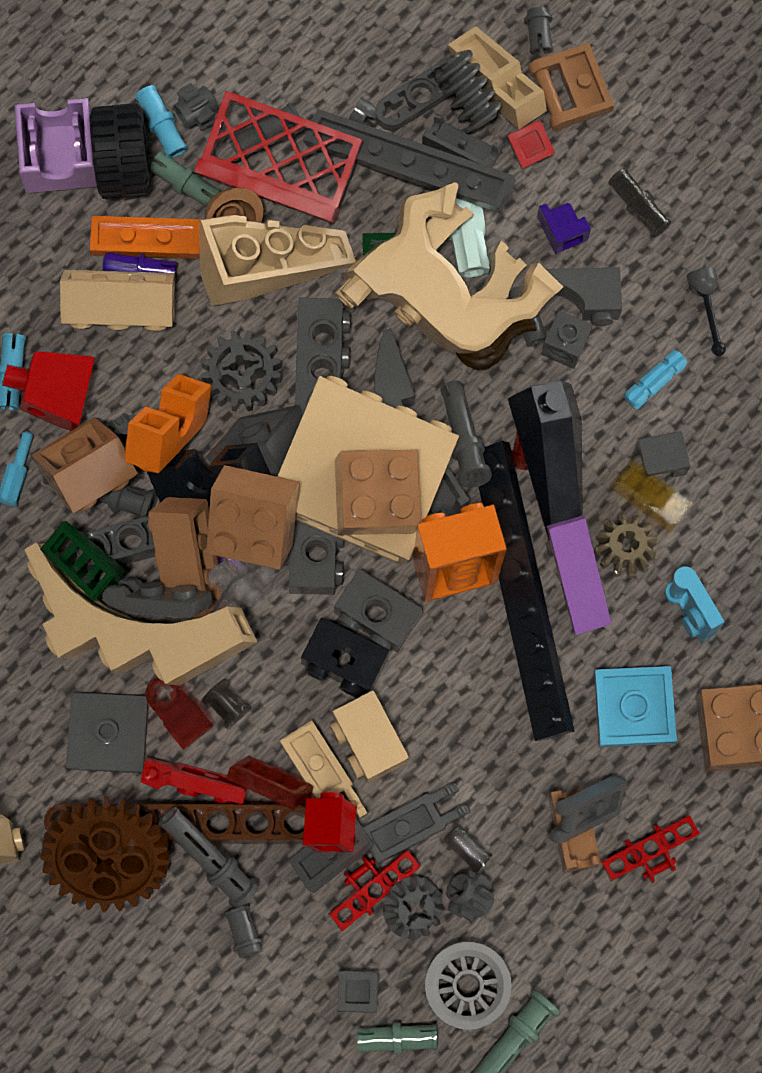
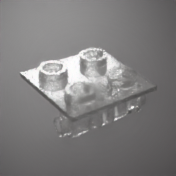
[208,559,279,614]

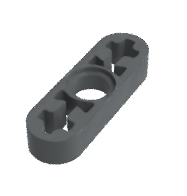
[376,60,454,131]

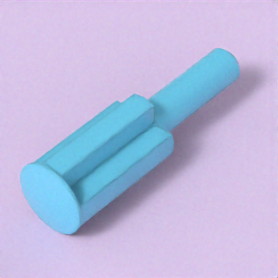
[0,431,33,507]

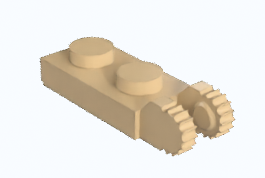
[279,720,367,818]

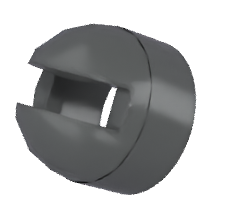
[349,97,377,127]

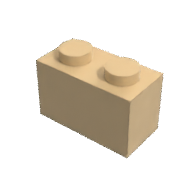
[329,690,409,784]

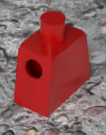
[2,351,95,431]

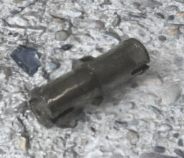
[608,168,672,237]

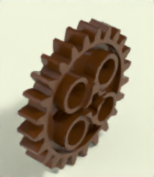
[41,797,170,912]

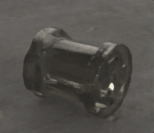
[201,679,252,730]

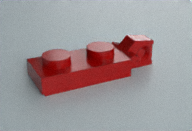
[140,757,251,805]

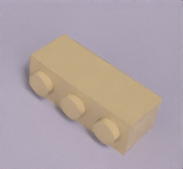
[60,270,175,331]

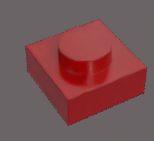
[506,120,555,169]

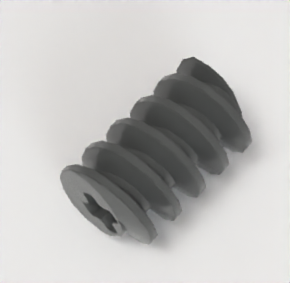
[430,50,502,134]

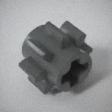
[174,83,219,131]
[446,870,494,922]

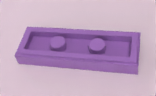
[546,516,612,635]

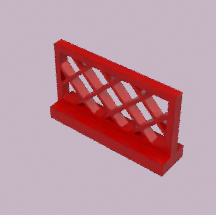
[194,91,363,224]

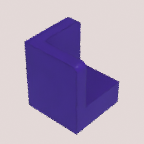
[537,203,591,254]

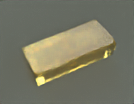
[611,460,693,533]

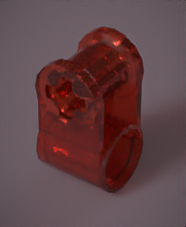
[145,677,214,750]

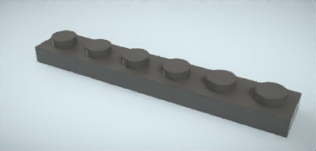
[303,109,516,213]

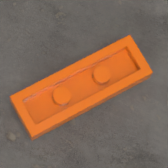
[90,216,202,259]

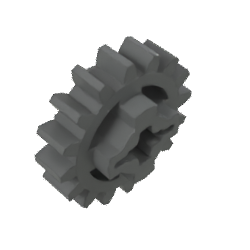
[201,330,281,412]

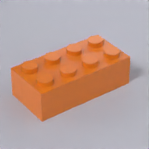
[413,503,507,602]

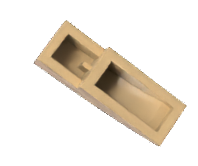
[448,26,547,130]

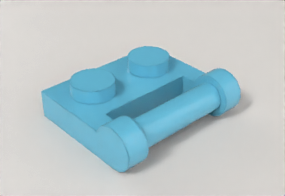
[665,566,725,644]

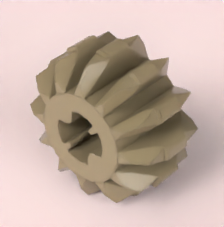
[594,514,659,578]

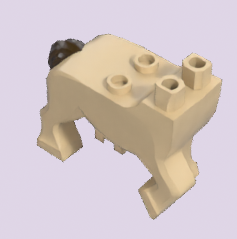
[334,182,563,370]

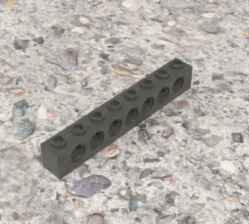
[289,297,350,595]

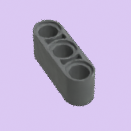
[76,516,155,570]

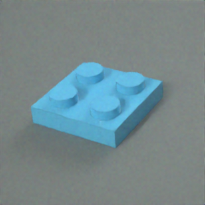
[594,666,677,747]

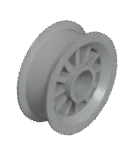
[425,942,512,1030]

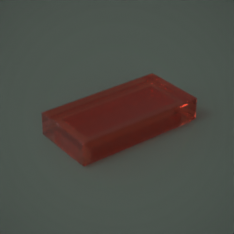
[227,756,314,810]

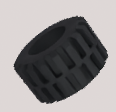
[90,103,150,199]

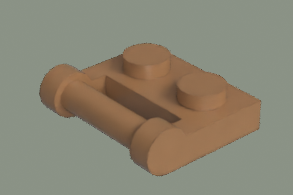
[528,43,614,131]

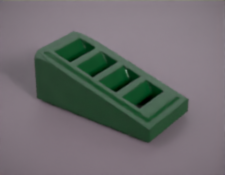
[40,521,127,601]

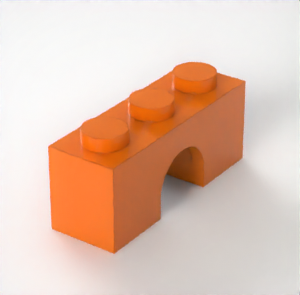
[124,374,211,474]

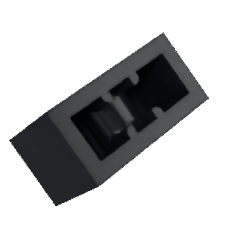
[301,617,390,698]

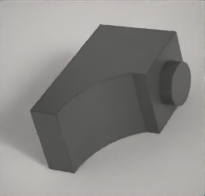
[546,267,622,326]

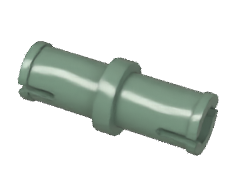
[149,152,222,207]
[357,1022,438,1055]

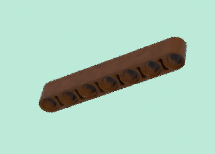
[44,803,305,844]

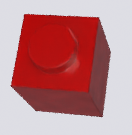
[303,792,357,853]

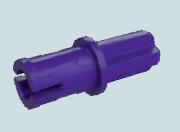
[103,253,177,275]

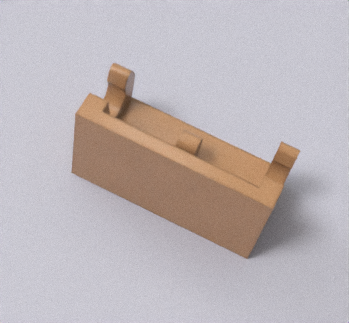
[548,787,601,873]

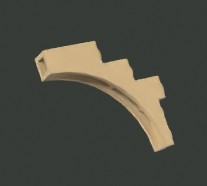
[24,542,257,685]

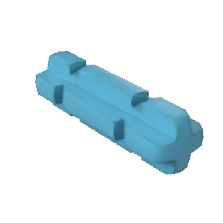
[624,350,687,409]

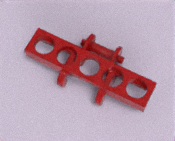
[601,815,700,883]
[328,850,421,931]

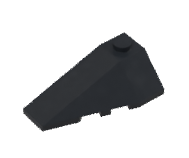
[508,381,583,541]

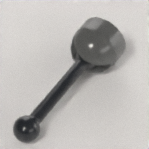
[687,267,726,356]

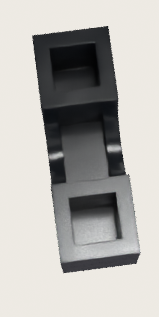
[147,443,271,506]

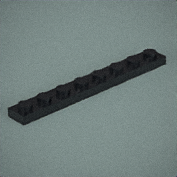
[479,441,575,741]

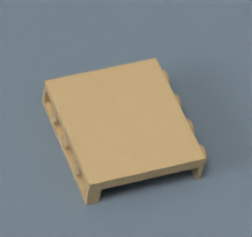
[277,376,459,565]

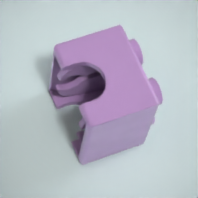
[14,98,97,193]

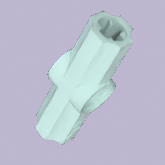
[448,198,490,278]

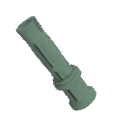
[473,989,561,1073]

